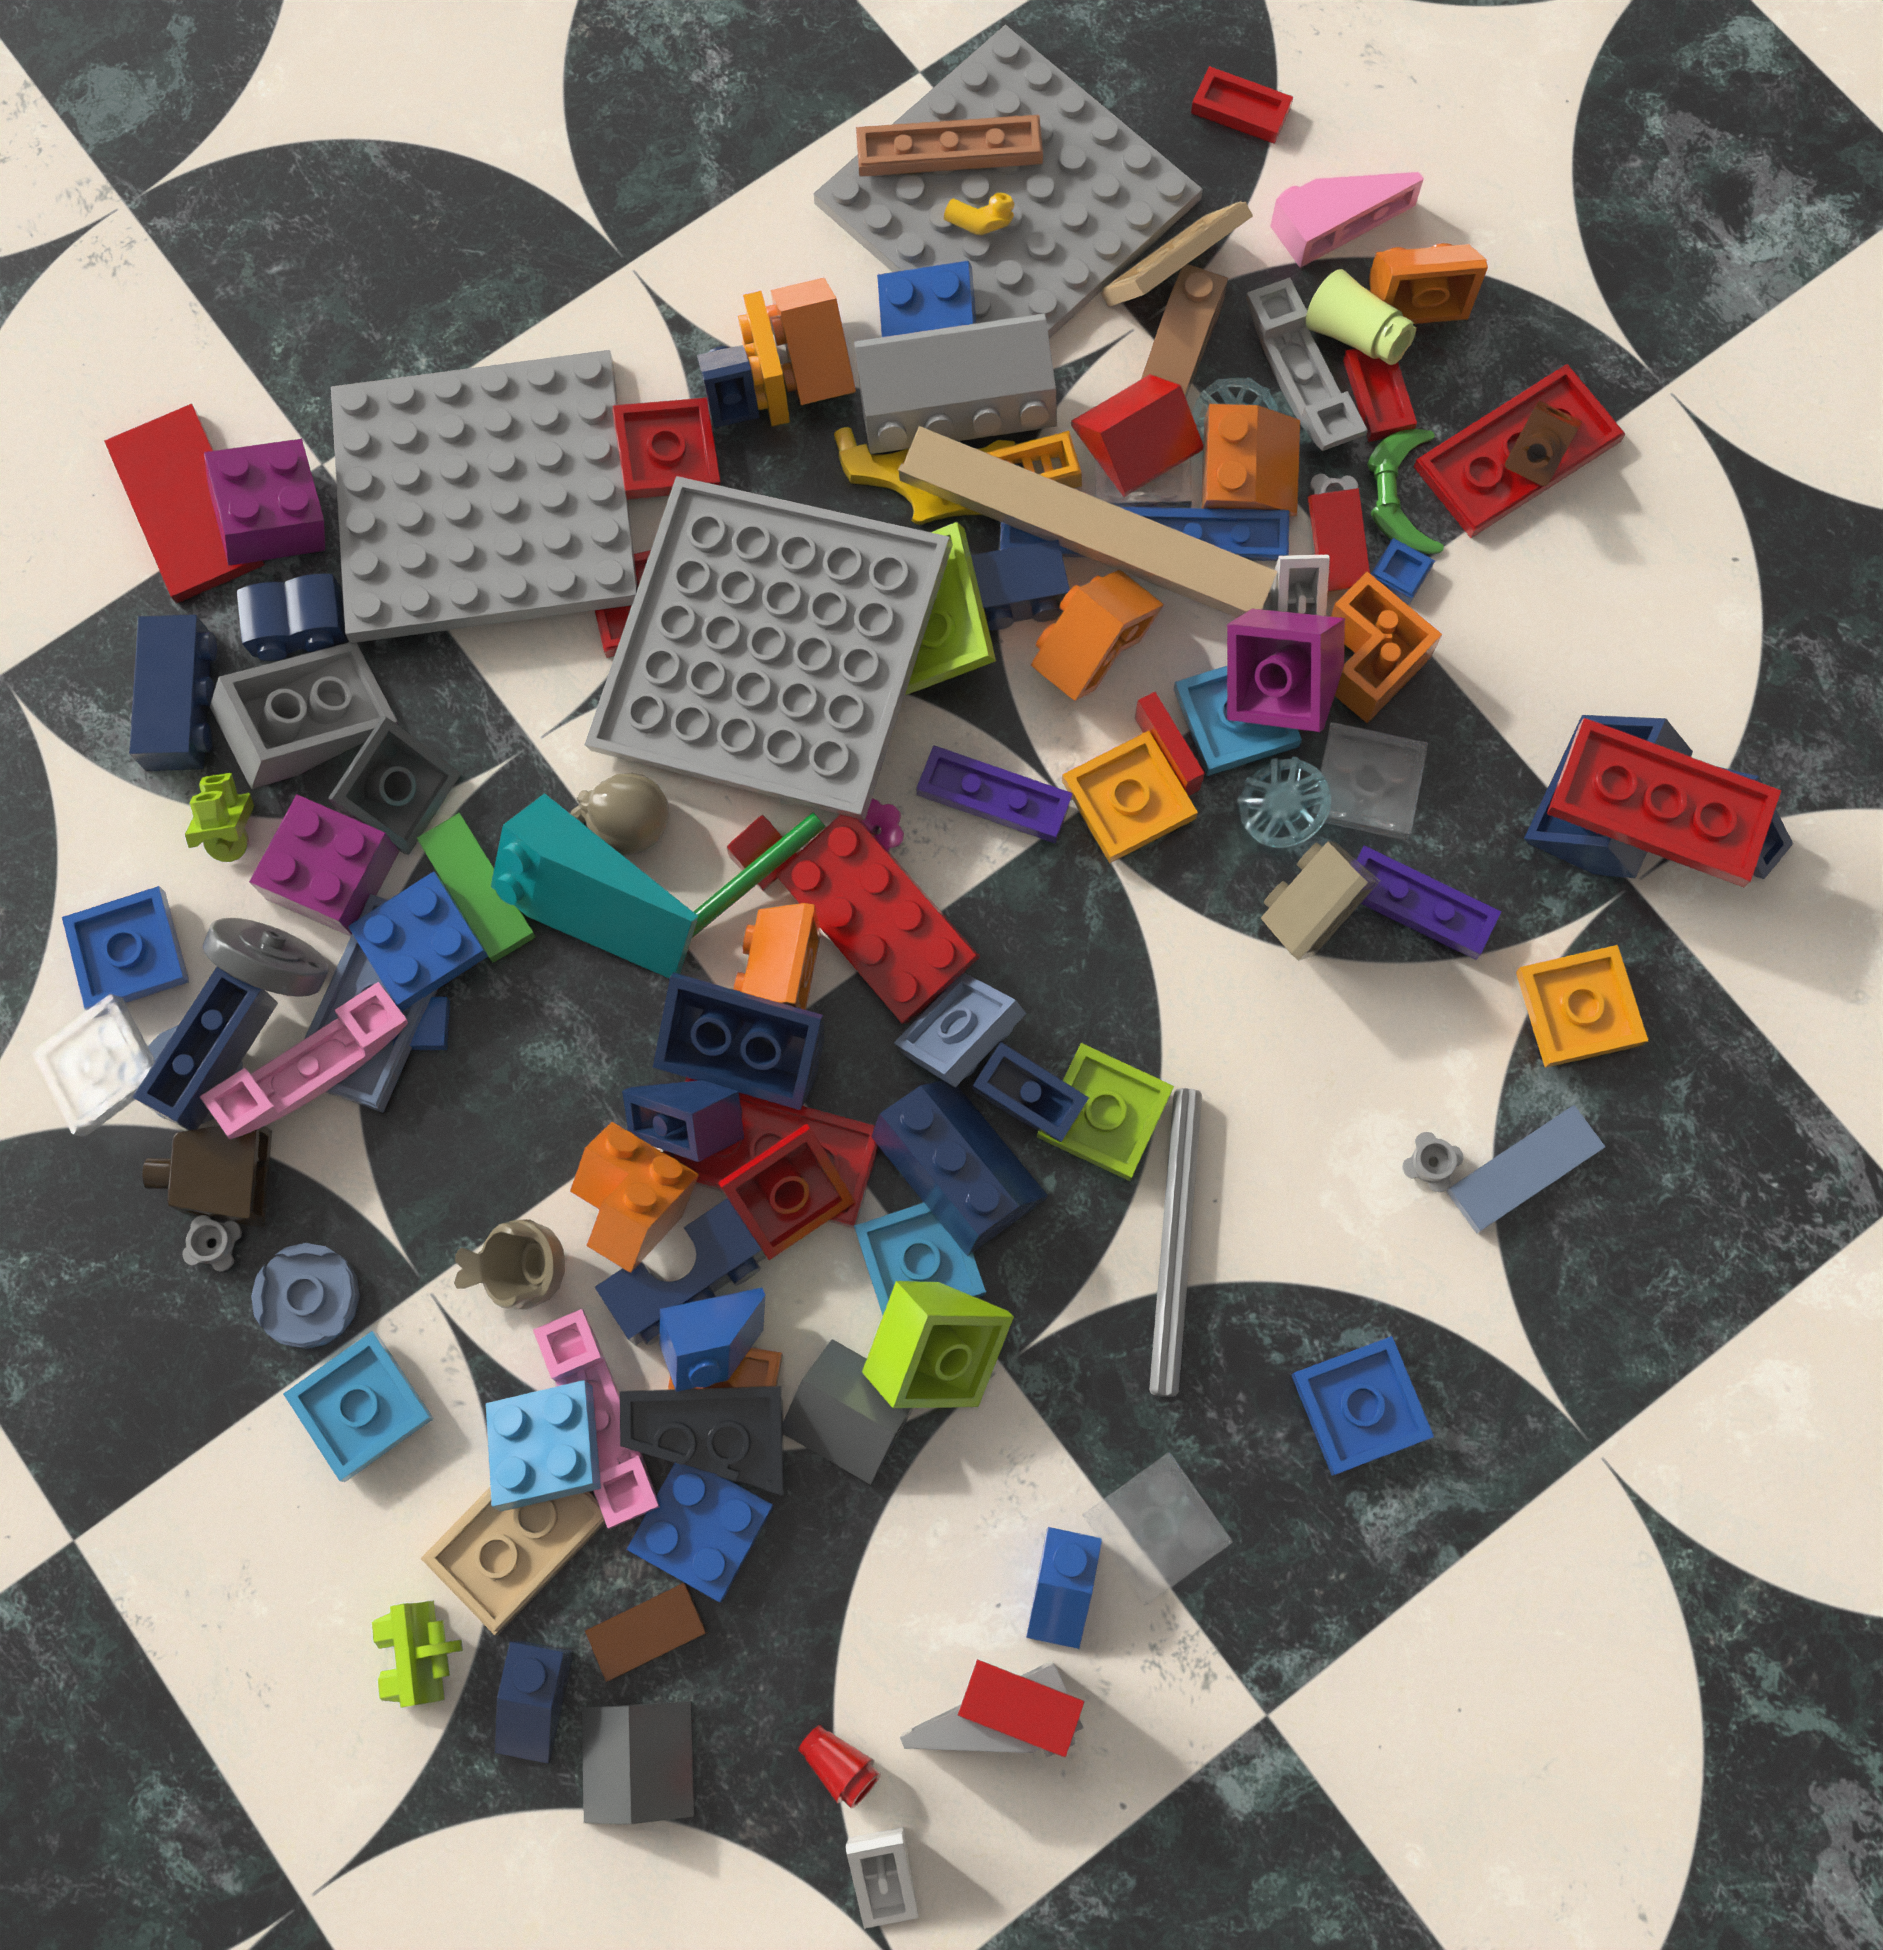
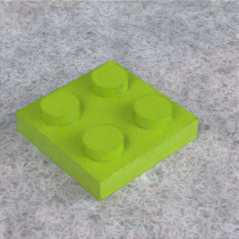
[1037,1043,1174,1181]

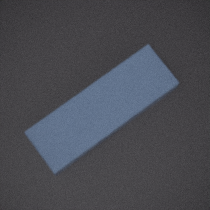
[1446,1105,1605,1234]

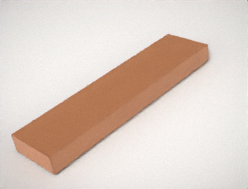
[856,115,1043,177]

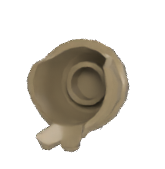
[570,772,670,856]
[454,1219,565,1310]

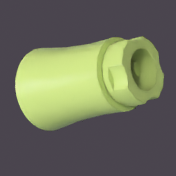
[1306,269,1416,365]

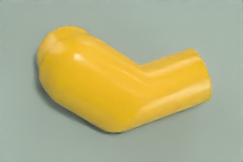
[943,193,1015,235]

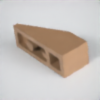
[1141,264,1228,397]

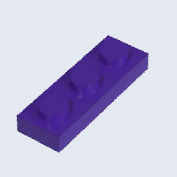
[916,745,1073,844]
[1357,845,1501,960]

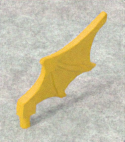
[834,427,1015,525]

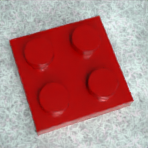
[612,397,720,500]

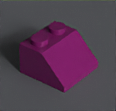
[1227,609,1345,732]

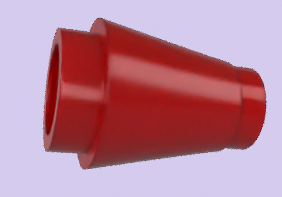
[798,1725,881,1809]

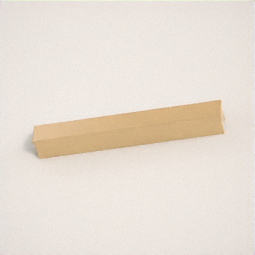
[898,426,1278,618]

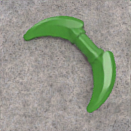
[1367,429,1444,554]

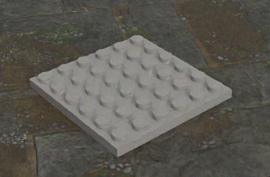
[813,24,1203,339]
[331,350,638,643]
[584,476,953,820]

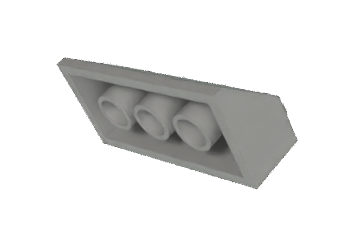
[854,313,1057,454]

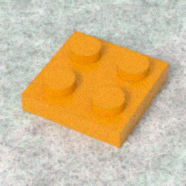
[738,291,790,426]
[1062,730,1198,863]
[1516,945,1648,1068]

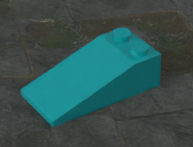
[491,793,699,979]

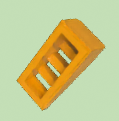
[987,431,1082,488]

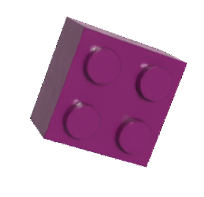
[204,438,325,566]
[249,794,400,937]

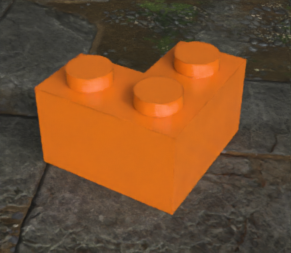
[766,278,856,405]
[1030,569,1164,701]
[1330,571,1442,723]
[570,1122,699,1273]

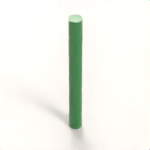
[691,812,826,939]

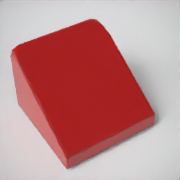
[727,815,797,891]

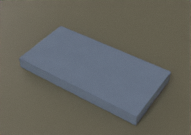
[304,894,438,1113]

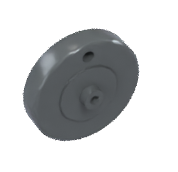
[203,918,329,997]

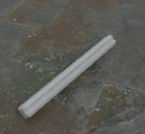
[1149,1088,1202,1397]

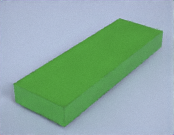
[417,813,536,963]

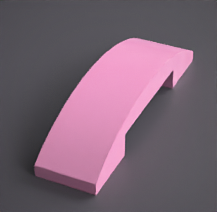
[200,982,408,1139]
[533,1309,660,1529]

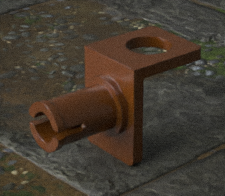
[1505,401,1582,486]

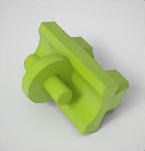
[185,773,254,862]
[372,1600,463,1708]

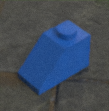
[659,1287,766,1392]
[1026,1527,1102,1649]

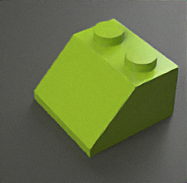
[862,1281,1014,1408]

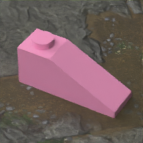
[1270,172,1424,268]

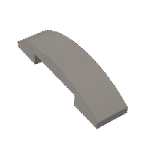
[1246,278,1367,451]

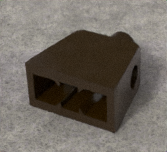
[142,1125,272,1227]

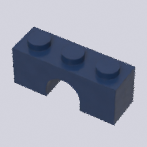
[595,1198,766,1346]

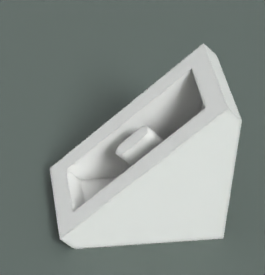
[1271,555,1330,616]
[846,1827,919,1929]

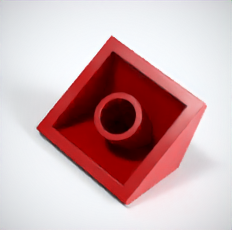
[1071,374,1204,497]
[718,1124,856,1260]

